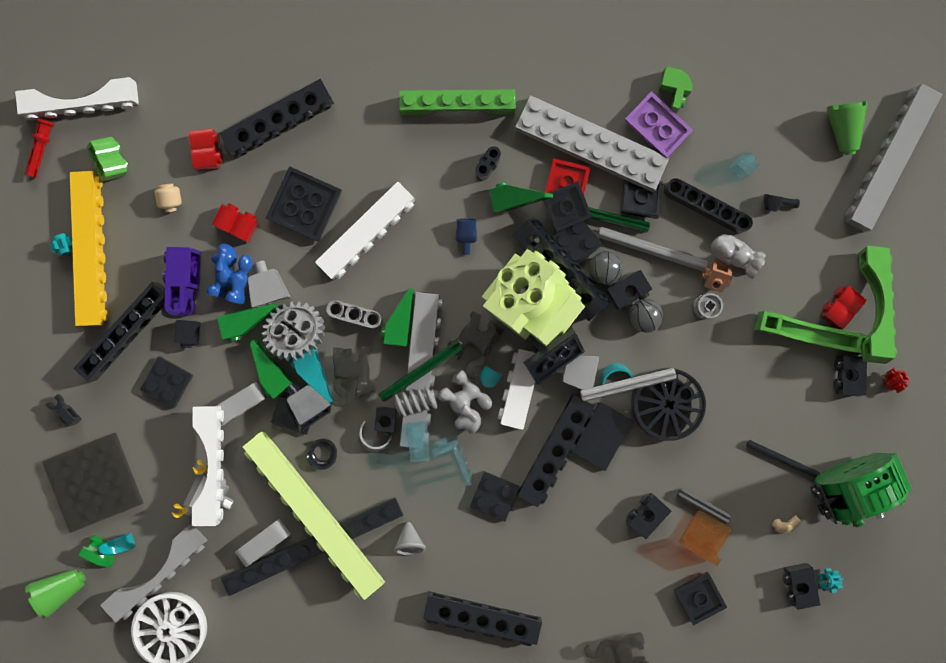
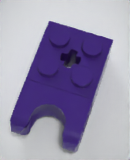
[163,247,201,316]

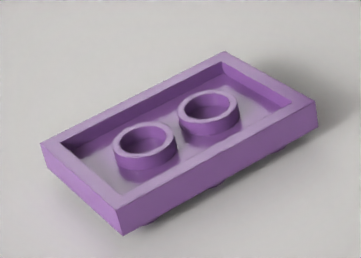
[624,91,693,158]

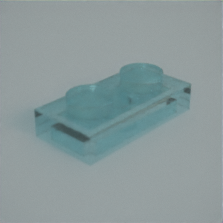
[407,421,430,462]

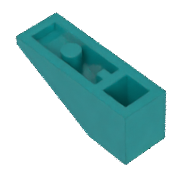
[290,349,334,403]

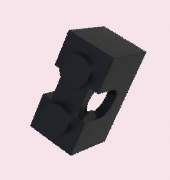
[605,270,652,311]
[834,356,867,395]
[626,493,672,540]
[783,563,821,610]

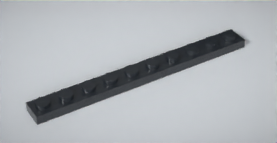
[221,497,404,596]

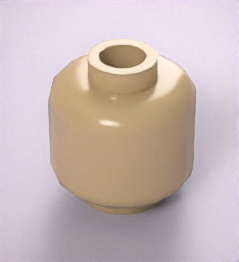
[154,183,182,212]

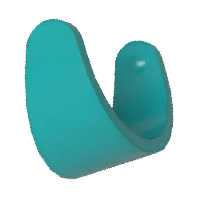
[600,363,634,385]
[98,533,136,555]

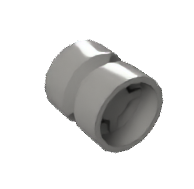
[692,293,723,319]

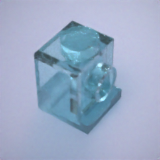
[729,151,759,179]

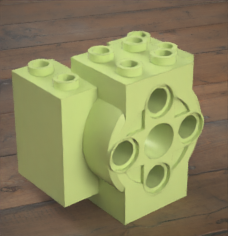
[482,249,585,346]

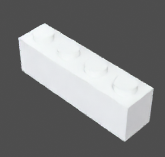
[498,349,536,430]

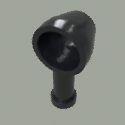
[763,194,800,212]

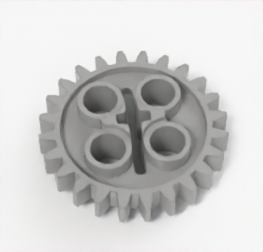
[262,301,325,361]

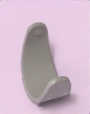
[359,421,393,453]

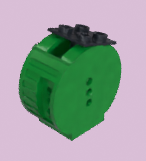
[810,453,913,527]

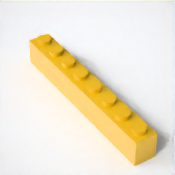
[70,171,108,326]

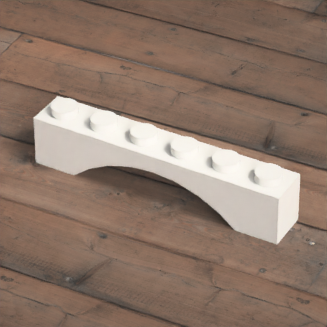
[15,77,139,120]
[192,406,224,526]

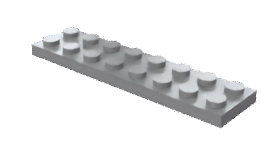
[515,95,669,193]

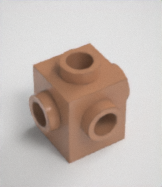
[702,258,732,293]

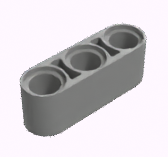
[326,301,383,328]
[217,382,267,426]
[234,518,291,568]

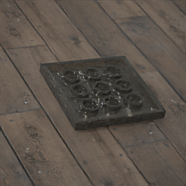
[42,433,144,533]

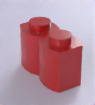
[189,128,223,171]
[212,203,259,243]
[820,285,867,330]

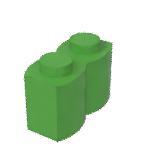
[87,137,128,182]

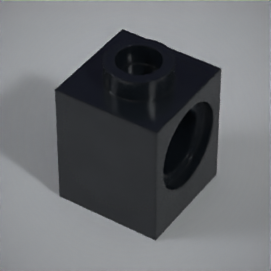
[174,320,201,348]
[374,406,397,435]

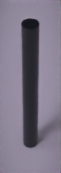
[747,440,820,478]

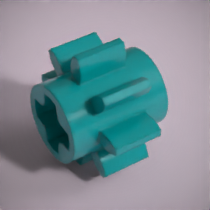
[49,233,73,257]
[818,568,844,593]

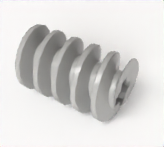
[394,386,437,417]

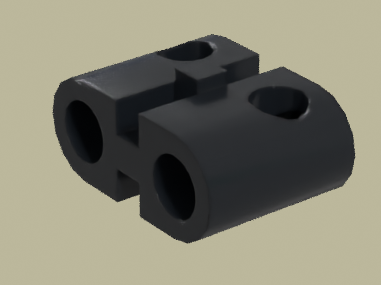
[476,146,501,181]

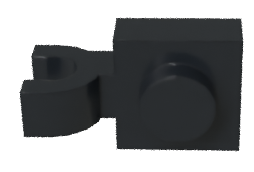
[46,394,82,426]

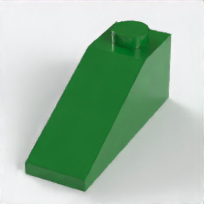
[489,182,553,213]
[381,288,414,346]
[217,304,278,342]
[250,340,294,399]

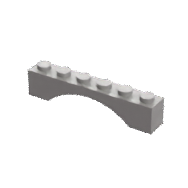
[100,524,208,623]

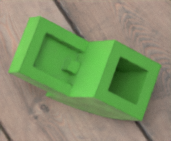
[658,66,692,113]

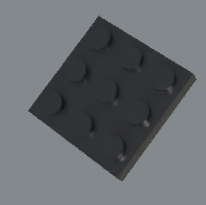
[266,166,342,242]

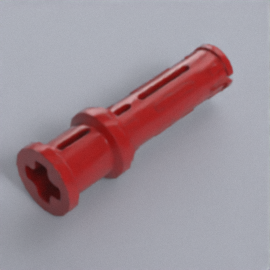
[24,118,55,178]

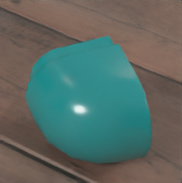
[479,366,502,388]

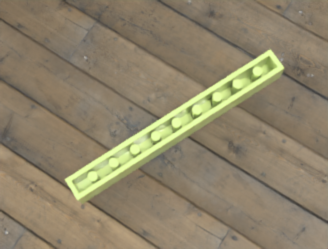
[243,432,385,600]

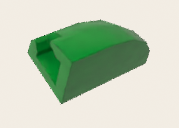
[78,535,115,567]

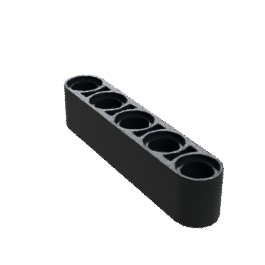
[664,178,753,234]

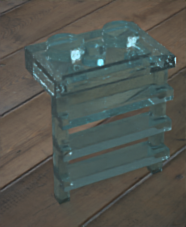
[432,436,472,486]

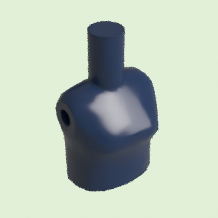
[456,218,477,255]

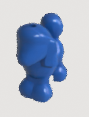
[206,244,253,304]

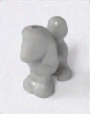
[711,234,766,279]
[436,370,492,434]

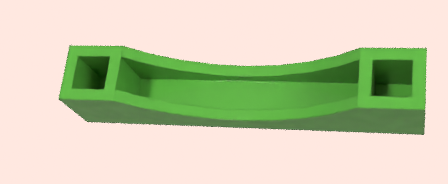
[399,89,516,115]
[859,246,897,364]
[754,311,868,356]

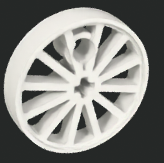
[131,592,207,663]

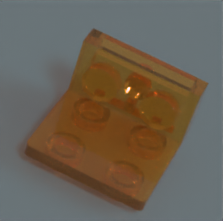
[679,509,732,566]

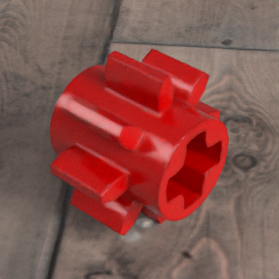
[883,368,909,393]

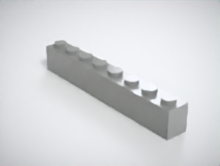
[844,83,943,232]
[400,292,443,449]

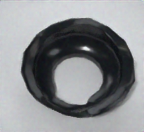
[307,438,337,470]

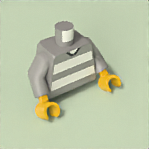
[171,460,234,518]

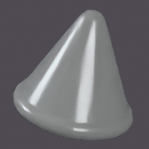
[393,522,426,555]

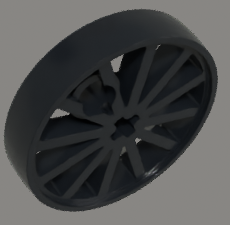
[631,368,706,441]

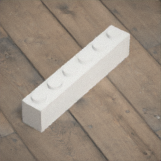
[315,182,415,280]

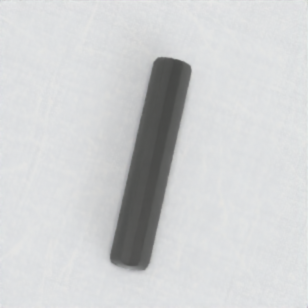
[677,488,731,524]

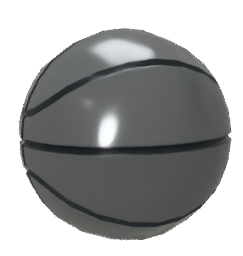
[589,251,623,285]
[629,299,663,333]

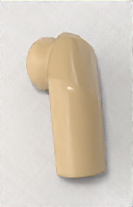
[772,515,802,533]

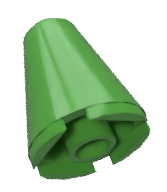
[827,101,868,155]
[25,569,86,619]

